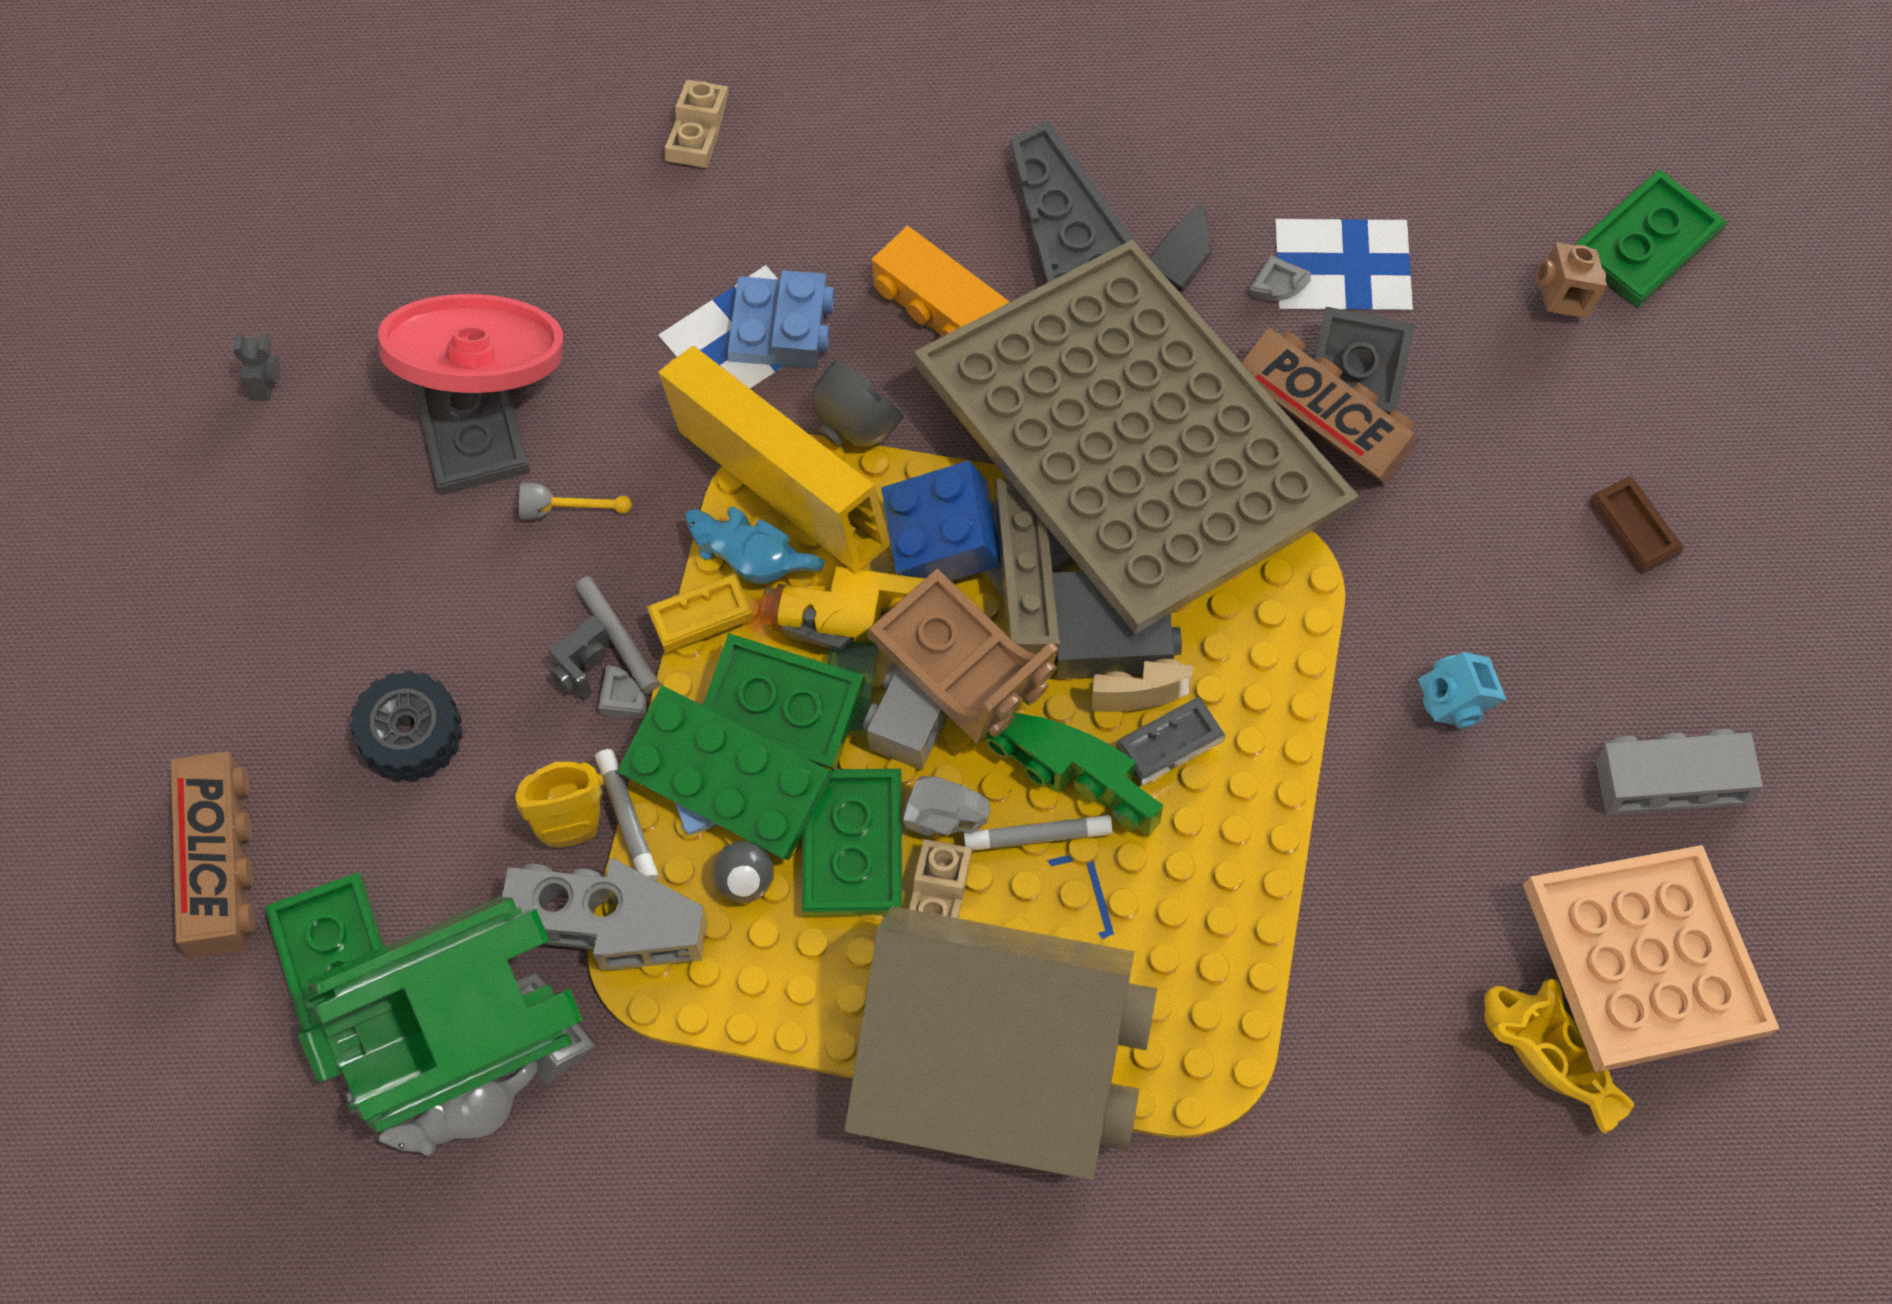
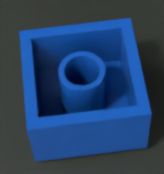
[881,460,1001,581]

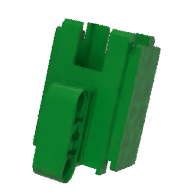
[297,897,583,1133]

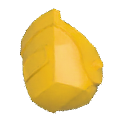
[515,762,604,848]

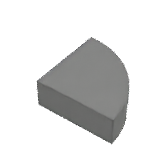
[1250,255,1311,301]
[599,665,648,719]

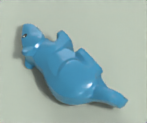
[685,506,825,584]

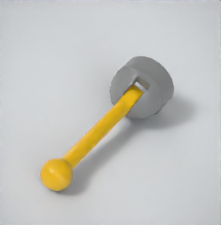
[519,482,632,520]

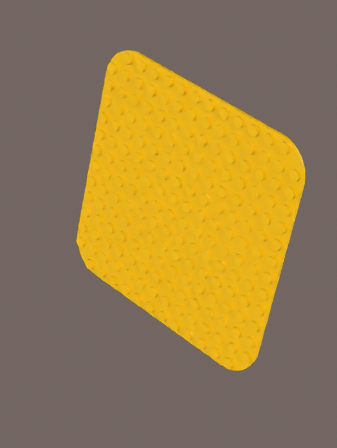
[587,434,1345,1138]

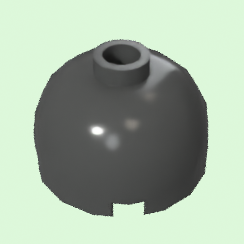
[812,360,904,448]

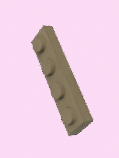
[994,479,1060,653]

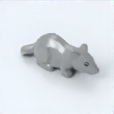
[379,1061,538,1156]

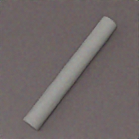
[575,576,660,694]

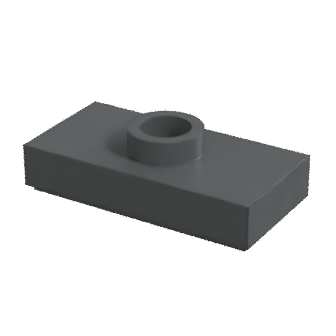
[1116,696,1225,786]

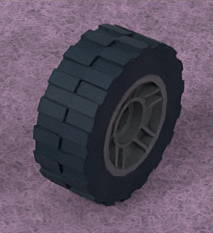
[350,671,463,783]

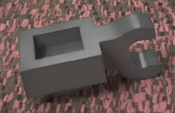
[233,333,280,401]

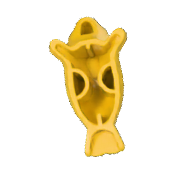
[1484,979,1634,1134]

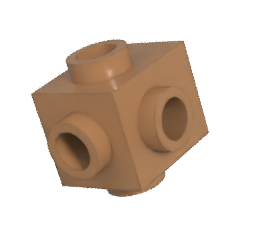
[1536,242,1607,319]

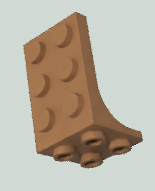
[867,568,1059,744]

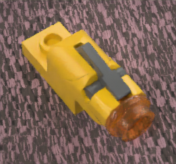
[760,566,925,651]

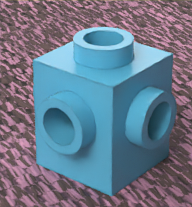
[1418,652,1507,728]

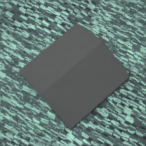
[1314,307,1415,413]

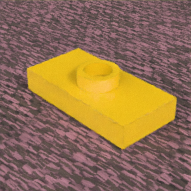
[647,573,754,653]

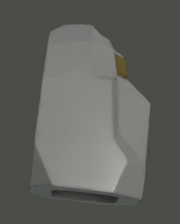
[903,776,991,837]

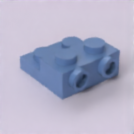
[728,270,834,369]

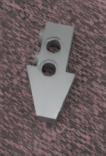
[502,858,708,970]

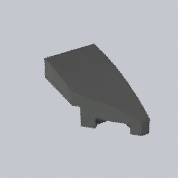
[1150,203,1213,291]

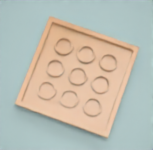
[1523,845,1780,1073]

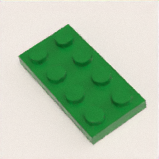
[617,685,834,861]

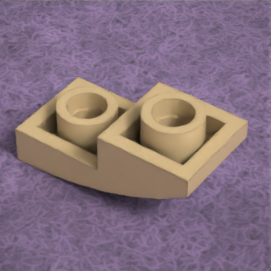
[664,80,728,168]
[1091,659,1193,712]
[909,839,972,918]

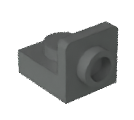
[549,615,611,700]

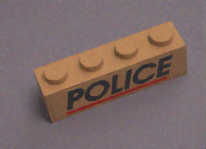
[1242,327,1419,486]
[171,751,256,959]

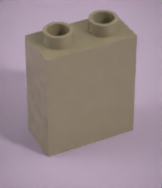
[844,906,1157,1180]

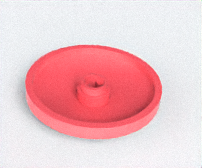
[378,294,563,393]

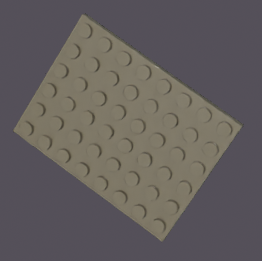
[912,239,1359,634]

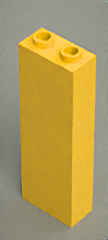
[658,345,891,573]

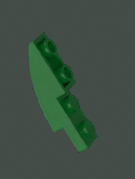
[984,712,1163,837]

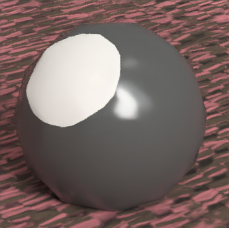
[711,841,774,904]

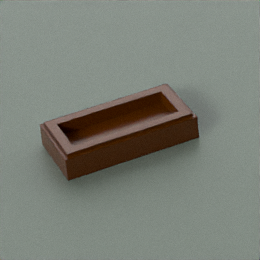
[1590,475,1684,575]

